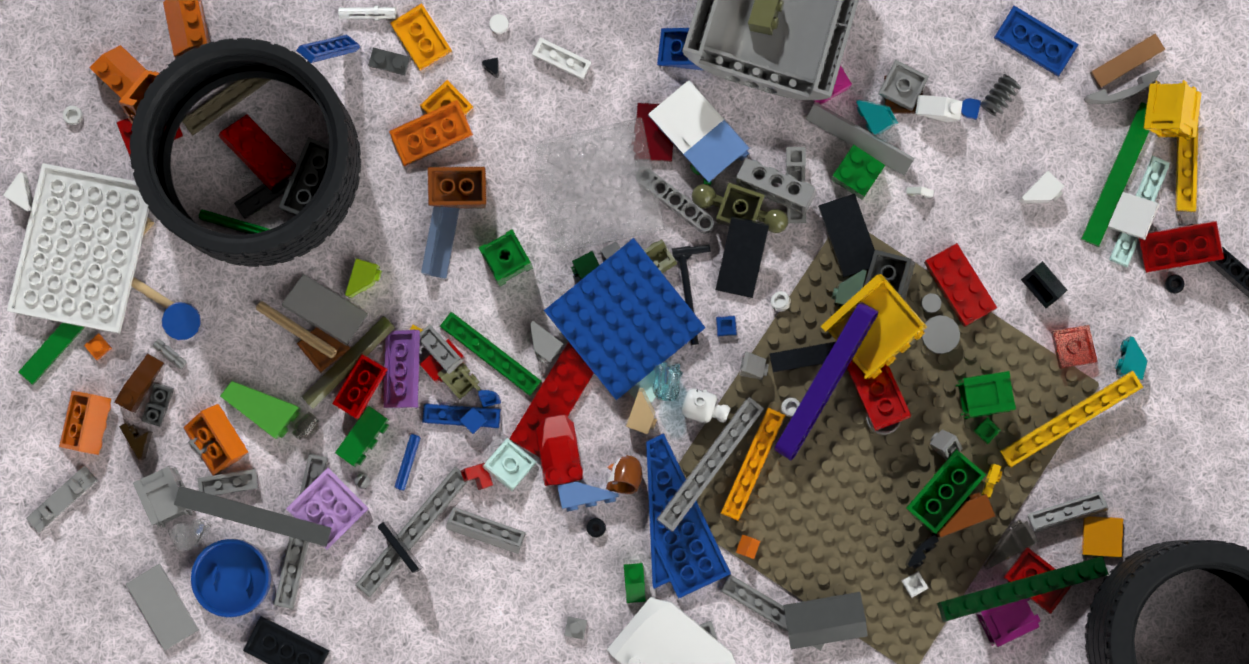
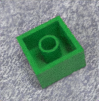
[831,144,885,200]

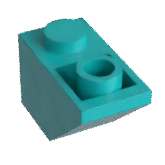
[856,100,898,135]
[1115,336,1148,381]

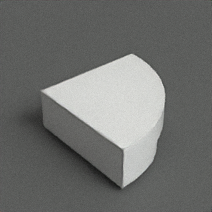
[906,187,934,198]

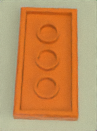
[389,100,473,166]

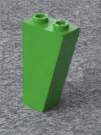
[220,381,301,439]

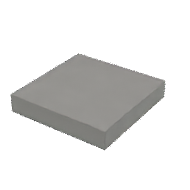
[878,60,929,111]

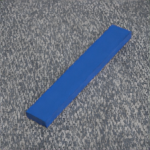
[296,34,361,63]

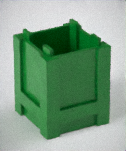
[478,229,533,287]
[955,371,1016,419]

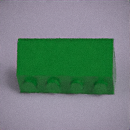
[906,449,986,534]

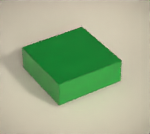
[973,417,1001,444]

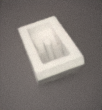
[3,172,32,213]

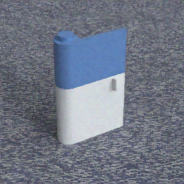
[648,80,750,183]

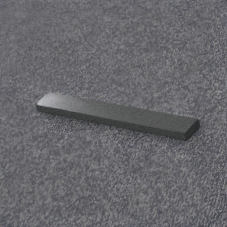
[174,486,332,547]

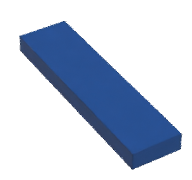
[422,404,501,428]

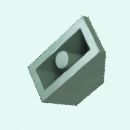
[831,270,867,307]

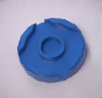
[162,302,201,340]

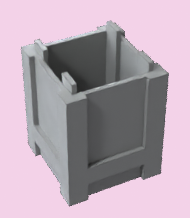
[133,466,192,528]

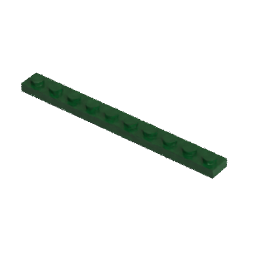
[937,556,1109,622]

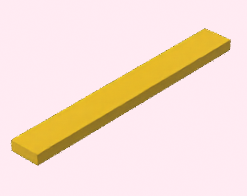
[1000,371,1144,468]

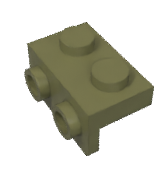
[644,239,677,273]
[437,363,482,399]

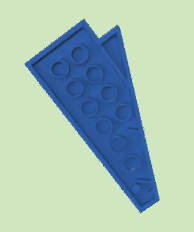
[646,433,731,599]

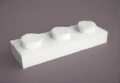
[532,37,591,80]

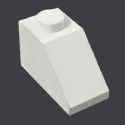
[915,95,963,122]
[1019,171,1064,203]

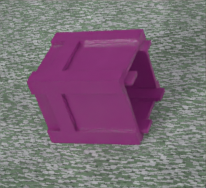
[976,598,1041,647]

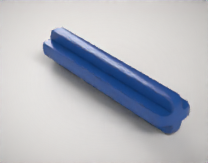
[394,434,421,490]

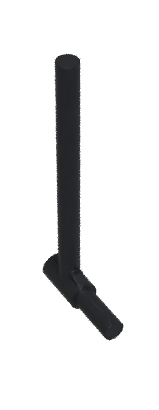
[672,244,711,345]

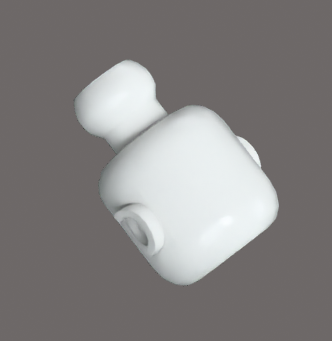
[682,388,731,423]

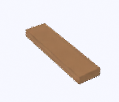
[1090,33,1165,89]

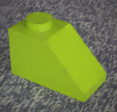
[345,259,382,298]

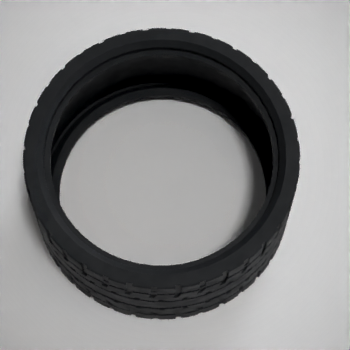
[130,38,361,267]

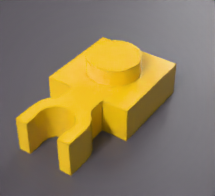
[981,464,1002,498]

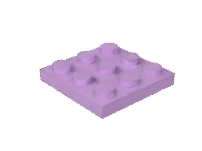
[286,468,369,550]

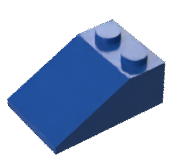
[657,28,703,70]

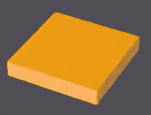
[420,80,473,115]
[1082,516,1123,557]

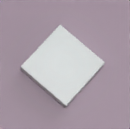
[1108,192,1160,240]

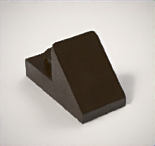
[119,423,153,460]

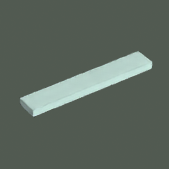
[1109,156,1170,267]

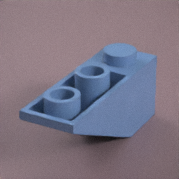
[557,482,619,512]

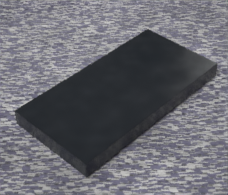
[818,193,875,278]
[715,216,769,298]
[243,616,330,664]

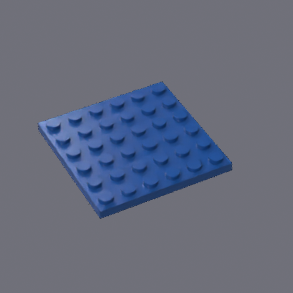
[543,238,706,400]

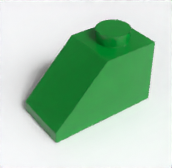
[624,563,646,603]

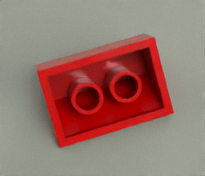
[332,354,388,419]

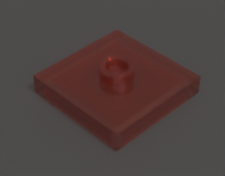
[1051,325,1098,369]

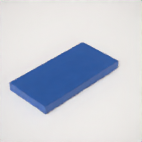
[994,6,1079,77]

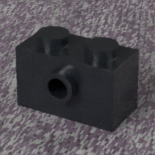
[1021,261,1068,308]

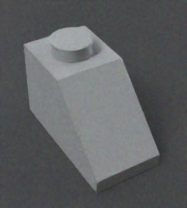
[531,321,564,363]
[930,429,963,460]

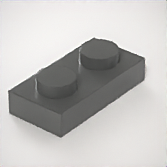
[368,47,410,76]

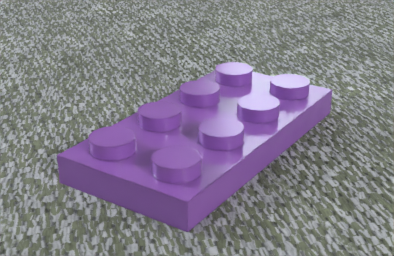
[384,330,420,408]

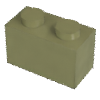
[748,0,784,35]

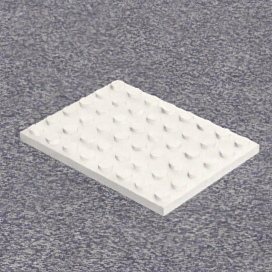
[7,163,149,334]

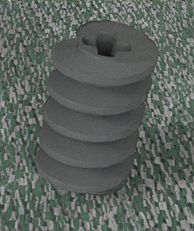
[980,74,1021,116]

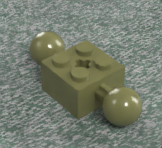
[692,183,788,233]

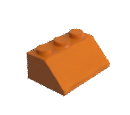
[163,0,210,56]
[89,45,146,98]
[59,391,111,455]
[183,404,248,476]

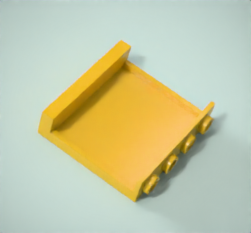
[821,274,927,379]

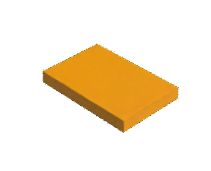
[390,3,452,71]

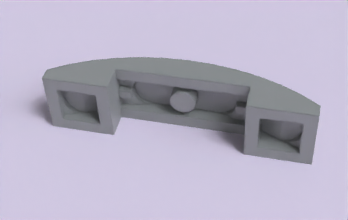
[1084,70,1160,104]
[786,147,806,223]

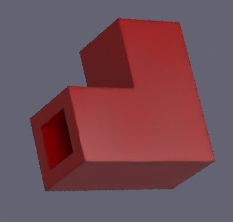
[461,463,493,490]

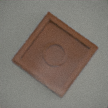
[296,327,350,373]

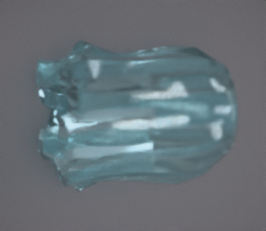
[652,362,683,402]

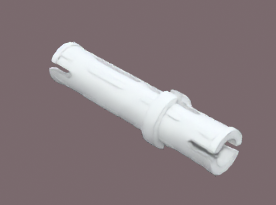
[338,5,397,21]

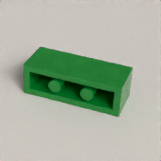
[335,406,389,467]

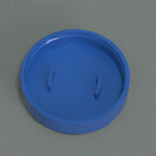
[191,539,271,617]

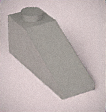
[739,352,769,380]

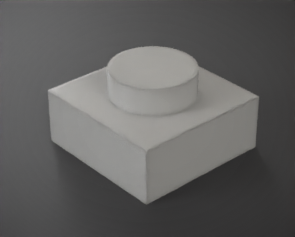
[564,616,587,639]

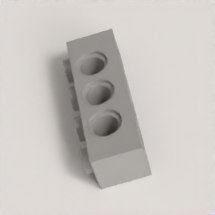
[736,158,815,215]

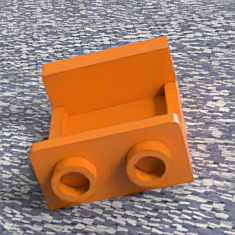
[119,70,159,124]

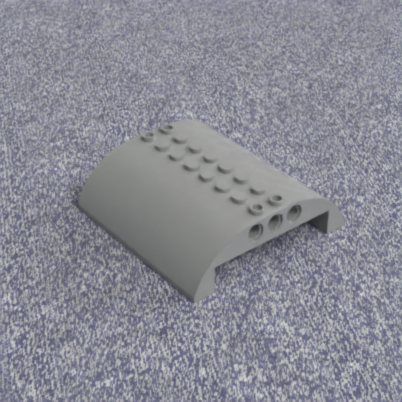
[682,0,859,100]

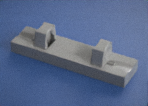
[26,466,98,533]

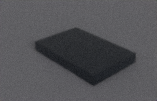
[378,522,423,573]

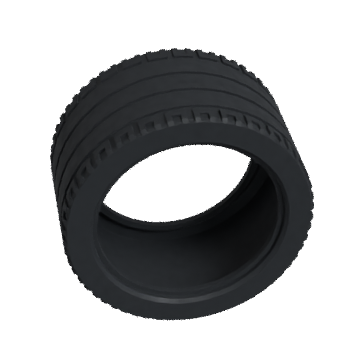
[1085,540,1249,664]

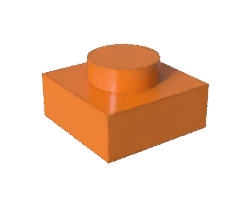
[84,333,112,360]

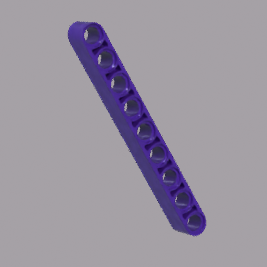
[774,302,878,460]

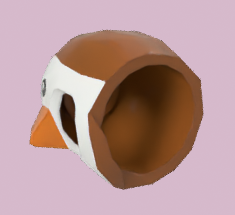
[606,455,643,494]

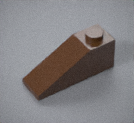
[114,353,164,413]

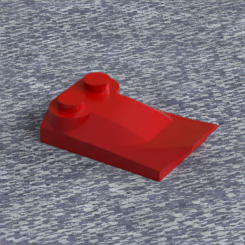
[535,414,583,486]

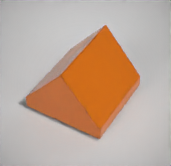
[736,534,760,559]

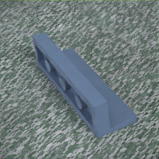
[421,206,460,279]

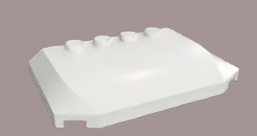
[607,597,736,664]

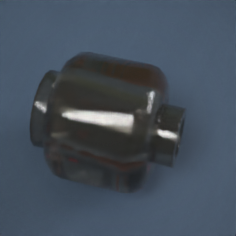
[291,412,320,440]

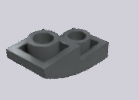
[142,383,174,427]

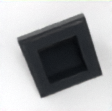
[482,57,499,78]

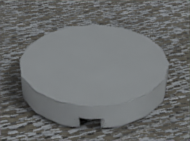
[921,315,960,354]

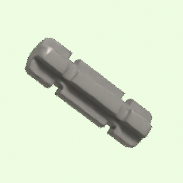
[153,339,187,369]

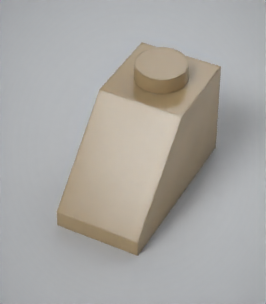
[626,387,657,434]

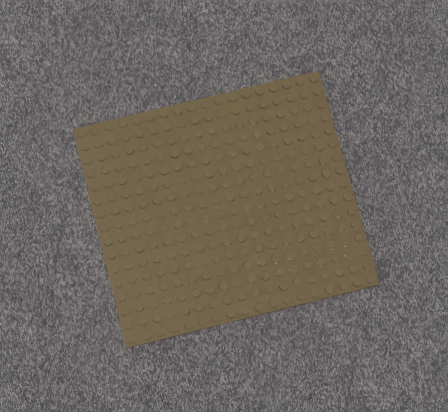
[679,233,1099,664]

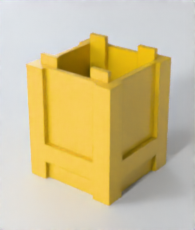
[1144,80,1202,138]

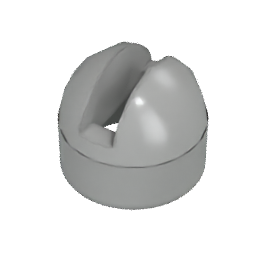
[354,474,370,489]

